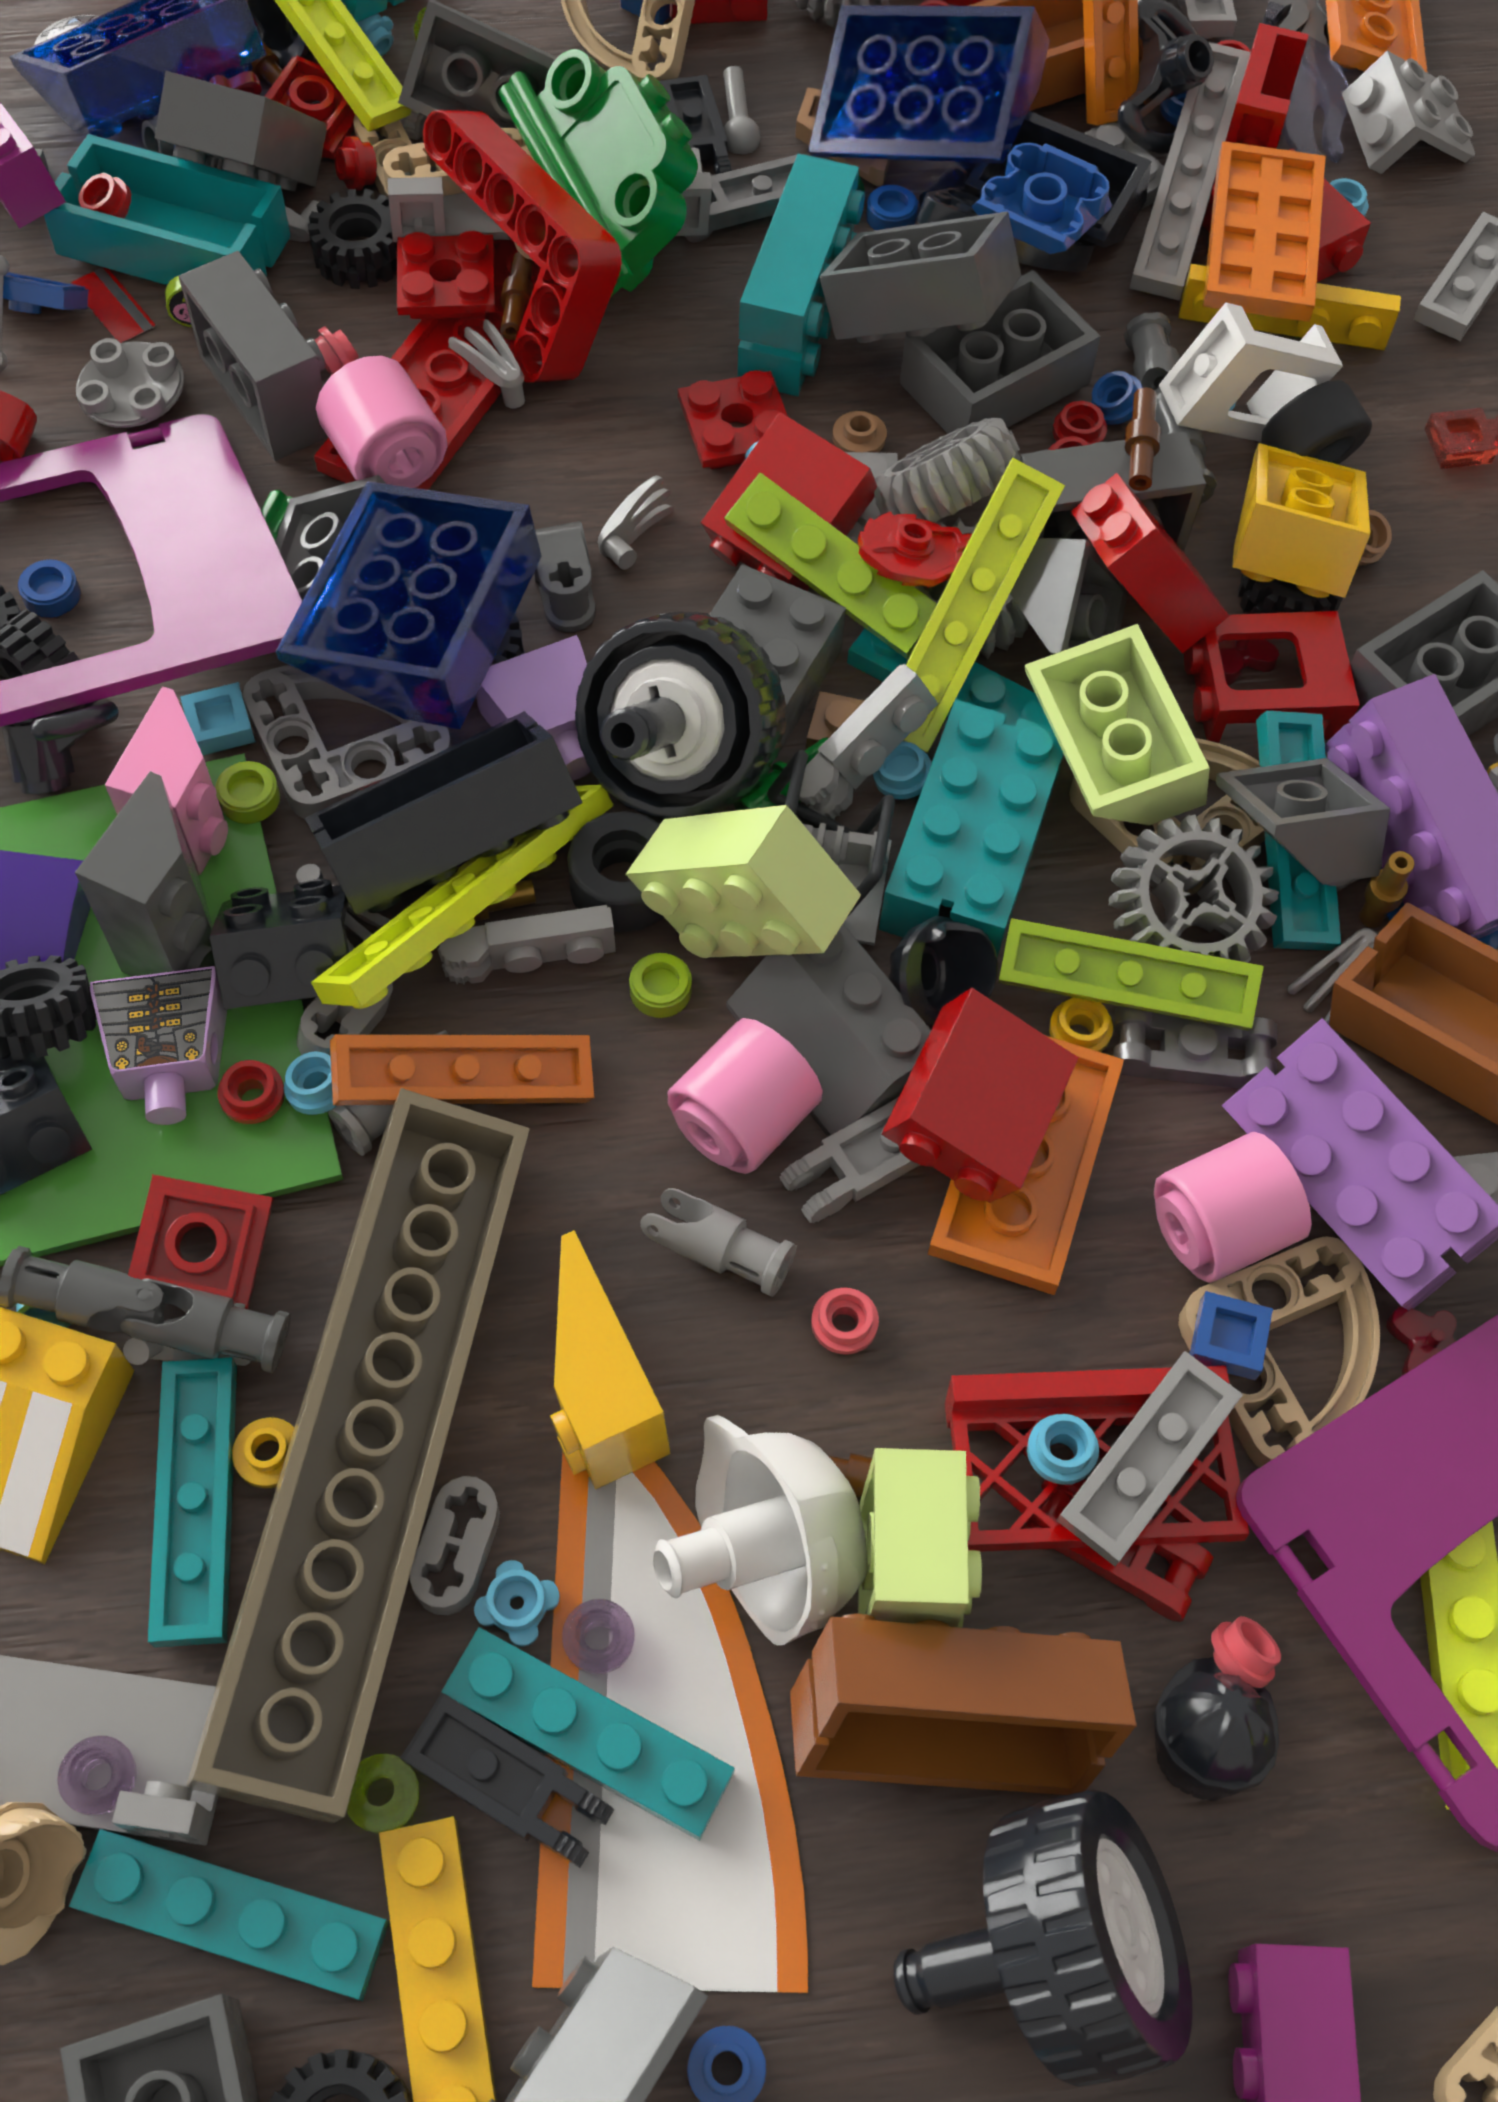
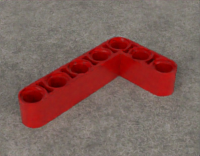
[423,110,622,382]

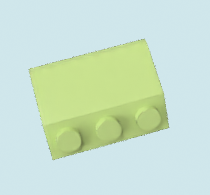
[1025,624,1210,825]

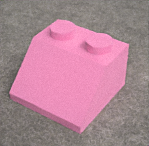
[105,686,228,875]

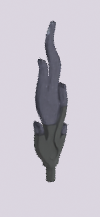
[1262,0,1349,174]

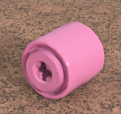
[316,356,448,495]
[668,1018,823,1174]
[1154,1132,1312,1283]

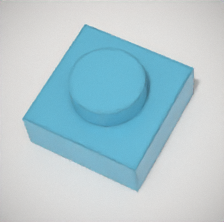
[180,682,255,755]

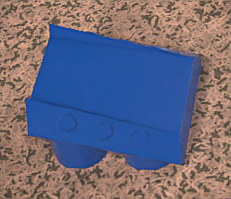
[972,143,1112,254]

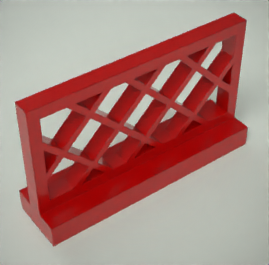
[945,1366,1250,1552]

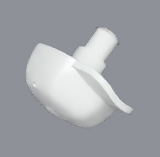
[653,1415,867,1646]

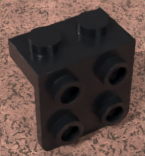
[209,879,349,1010]
[0,1052,92,1195]

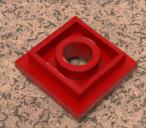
[264,55,356,160]
[397,230,495,319]
[678,370,788,470]
[128,1174,274,1310]

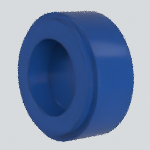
[866,185,918,230]
[18,560,81,618]

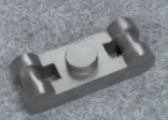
[1113,1006,1277,1089]

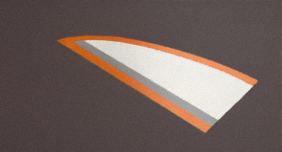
[532,1451,808,1993]

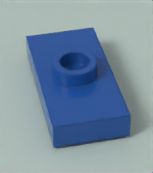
[3,272,88,314]

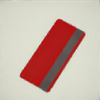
[70,267,155,343]

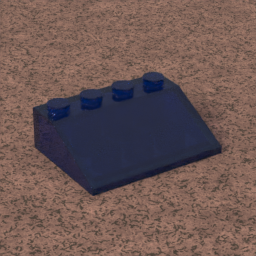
[9,0,267,138]
[808,5,1050,163]
[275,481,542,729]

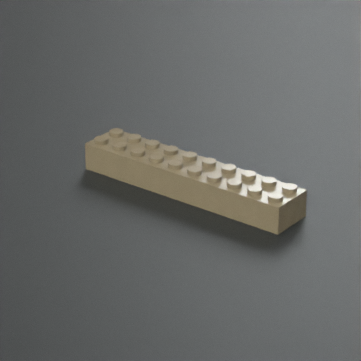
[186,1088,530,1824]

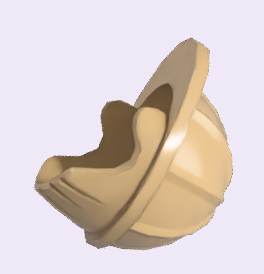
[0,1802,86,1965]

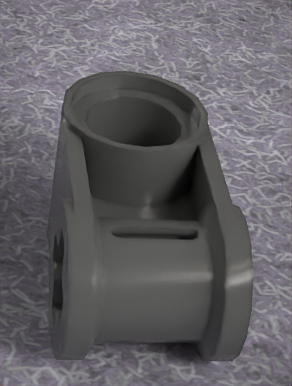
[525,521,596,632]

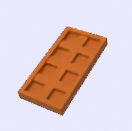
[1203,141,1326,322]

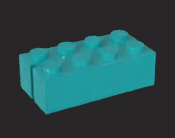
[43,134,291,285]
[737,153,865,396]
[879,699,1064,959]

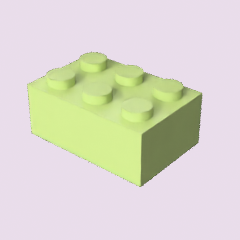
[626,805,861,958]
[858,1448,982,1628]

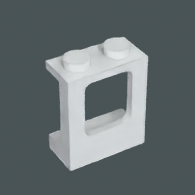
[1159,302,1343,442]

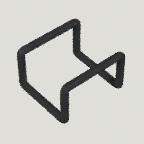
[767,750,895,916]

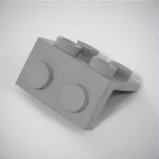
[1342,51,1475,174]

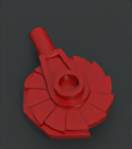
[857,512,973,588]

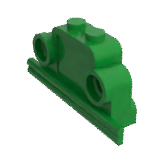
[499,49,698,298]

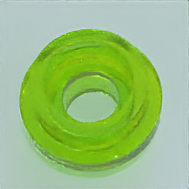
[346,1754,420,1834]

